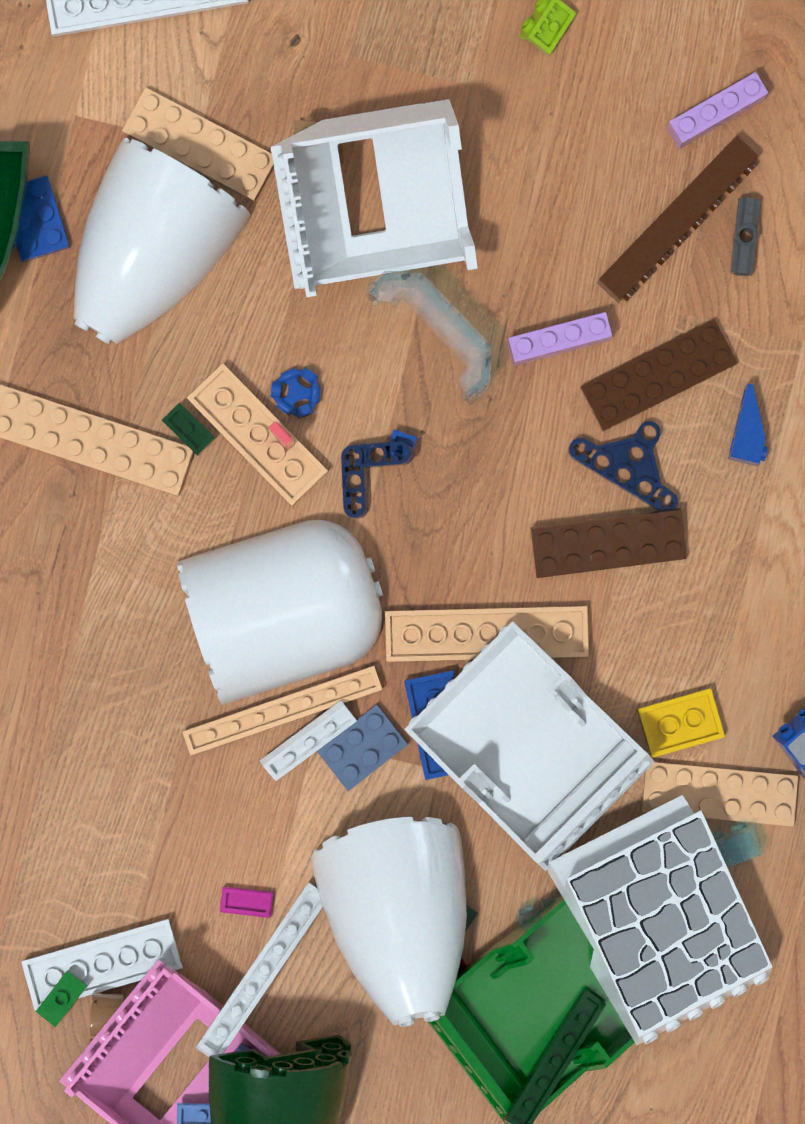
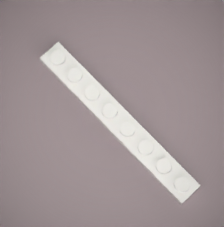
[195,883,323,1057]

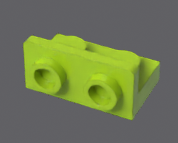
[518,0,576,55]

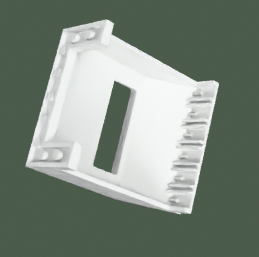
[271,99,478,297]

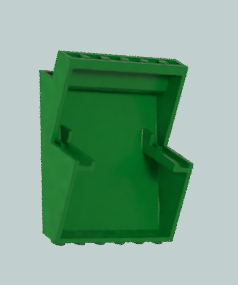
[428,895,635,1124]

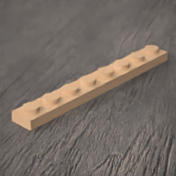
[182,666,382,756]

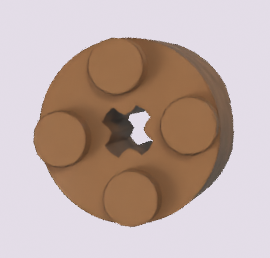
[90,993,125,1042]

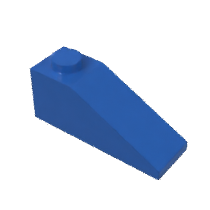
[728,383,768,466]

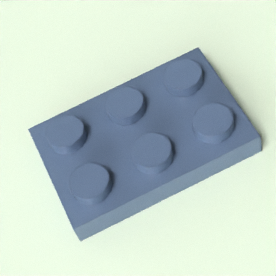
[317,705,408,791]

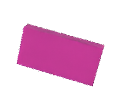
[220,886,273,918]

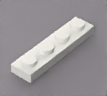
[260,701,357,781]

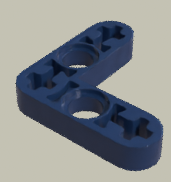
[341,441,415,519]

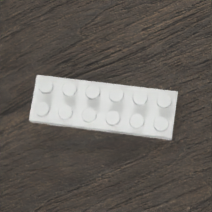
[21,919,183,1011]

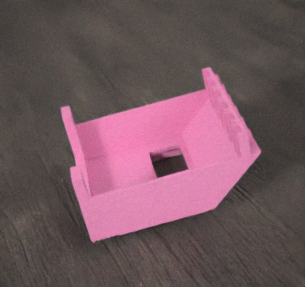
[59,960,282,1124]

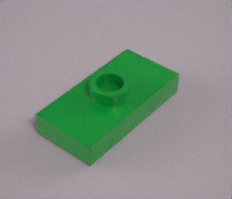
[35,970,88,1027]

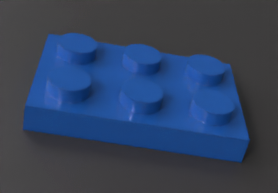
[16,175,70,263]

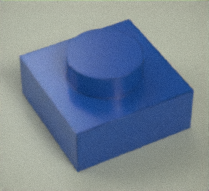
[388,429,419,459]

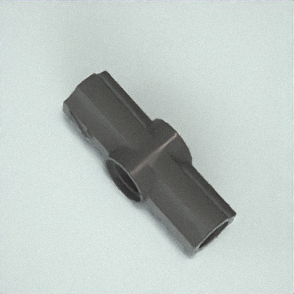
[730,197,760,276]

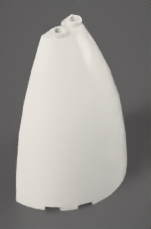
[74,138,251,344]
[311,817,467,1027]

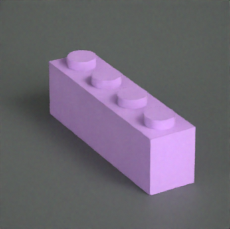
[667,72,768,149]
[507,312,612,366]

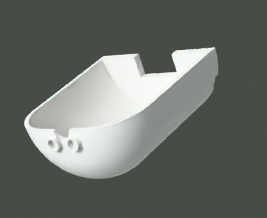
[177,520,383,705]

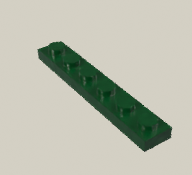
[502,990,606,1124]

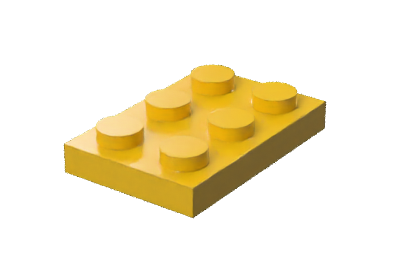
[637,688,725,758]

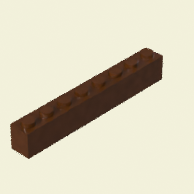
[597,136,758,304]

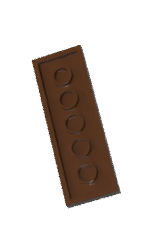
[580,319,738,432]
[530,508,687,578]

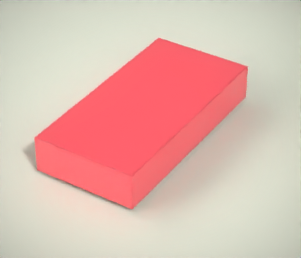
[268,421,294,451]

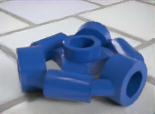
[271,367,321,419]

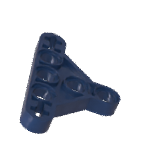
[568,421,678,511]

